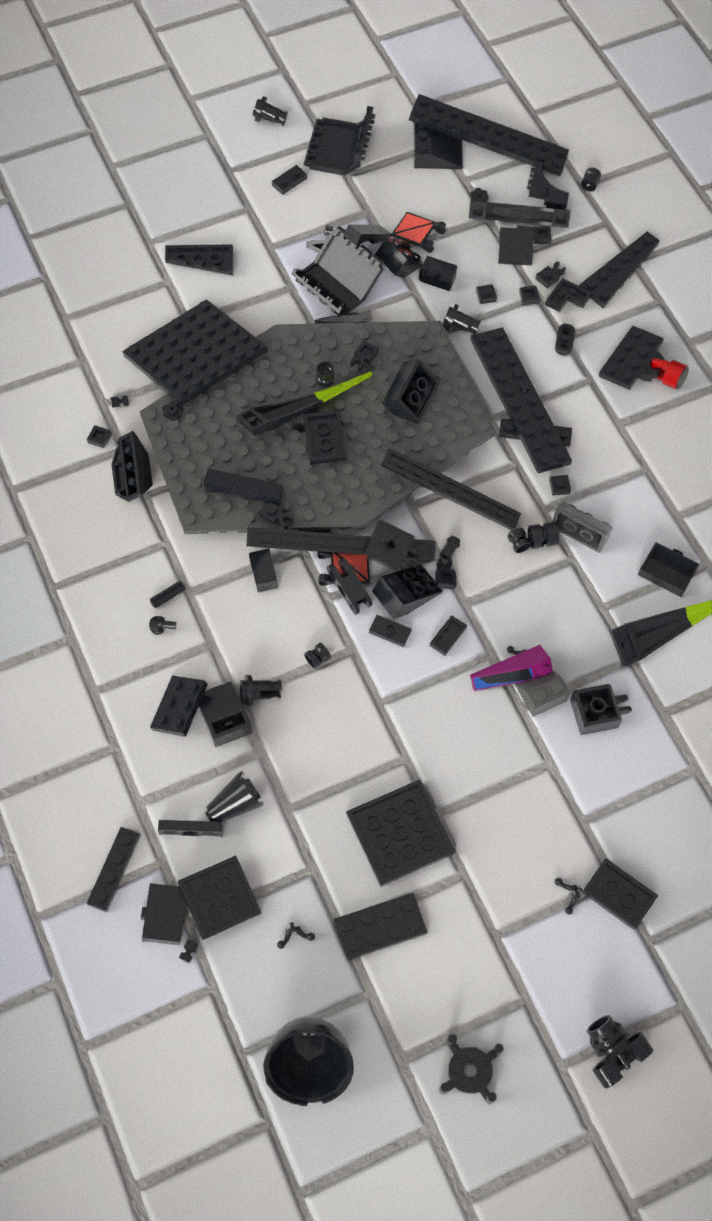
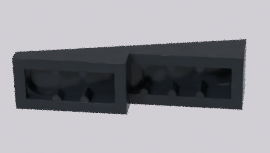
[344,224,392,246]
[203,468,284,502]

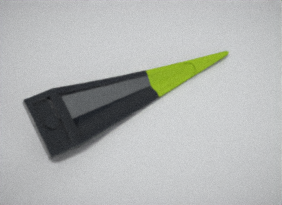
[237,371,373,436]
[609,600,712,666]

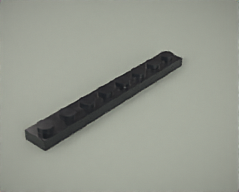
[380,448,521,530]

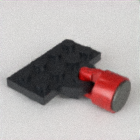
[599,325,689,390]

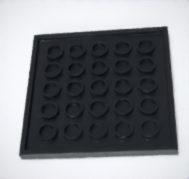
[122,299,268,406]

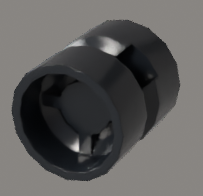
[527,521,559,549]

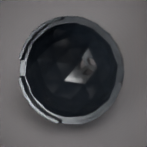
[263,1017,354,1106]

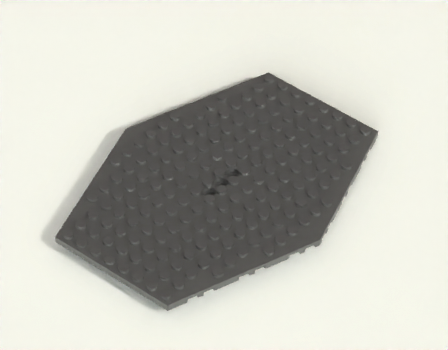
[139,321,496,534]

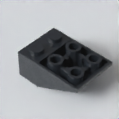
[372,564,443,619]
[199,681,252,748]

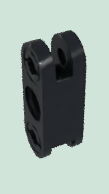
[327,557,373,615]

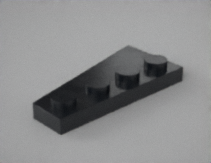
[165,244,233,275]

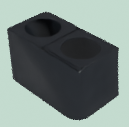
[418,256,457,291]
[249,548,279,593]

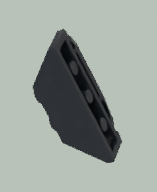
[111,431,153,502]

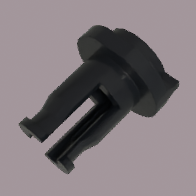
[252,96,288,126]
[443,304,481,335]
[240,675,282,706]

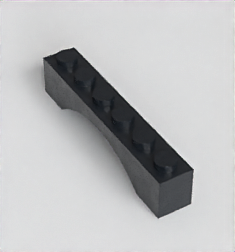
[468,200,571,228]

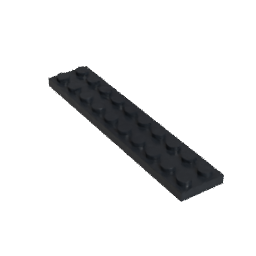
[409,94,569,176]
[470,327,572,474]

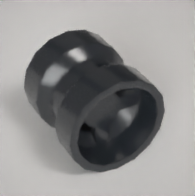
[581,168,601,191]
[316,361,334,387]
[507,528,532,553]
[304,642,331,669]

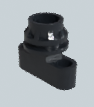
[586,1015,653,1088]

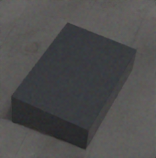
[638,542,700,598]
[141,883,186,945]

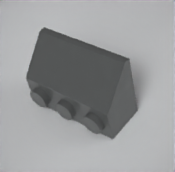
[552,502,613,553]

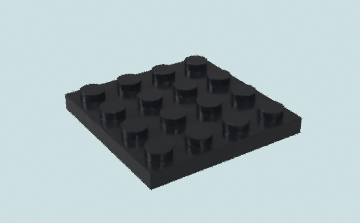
[346,779,456,887]

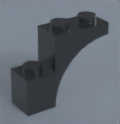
[527,161,569,209]

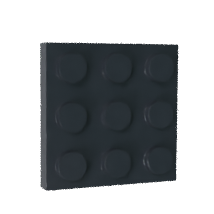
[178,855,262,941]

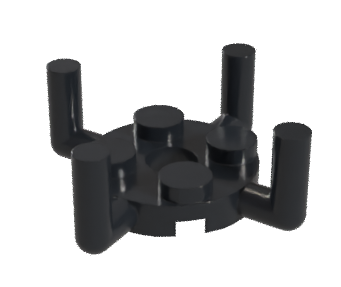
[439,1034,504,1104]

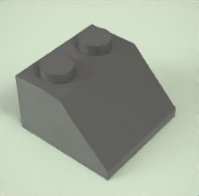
[514,671,570,717]

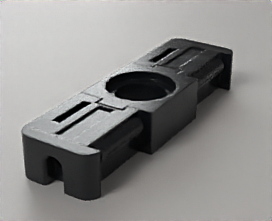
[158,820,224,837]

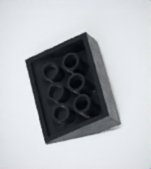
[413,122,463,169]

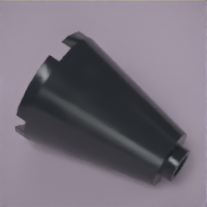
[205,771,264,822]

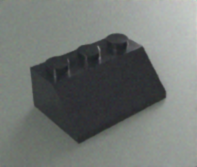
[382,358,440,424]

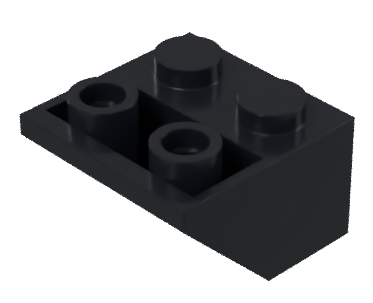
[375,238,423,278]

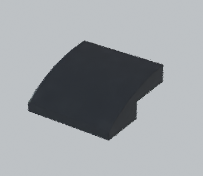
[498,227,534,266]

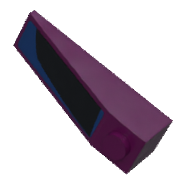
[470,645,553,691]

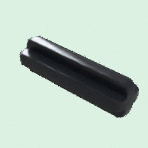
[149,581,185,608]

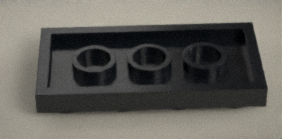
[334,892,428,961]

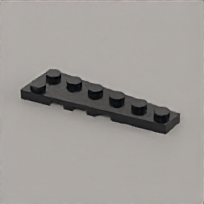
[579,231,660,308]

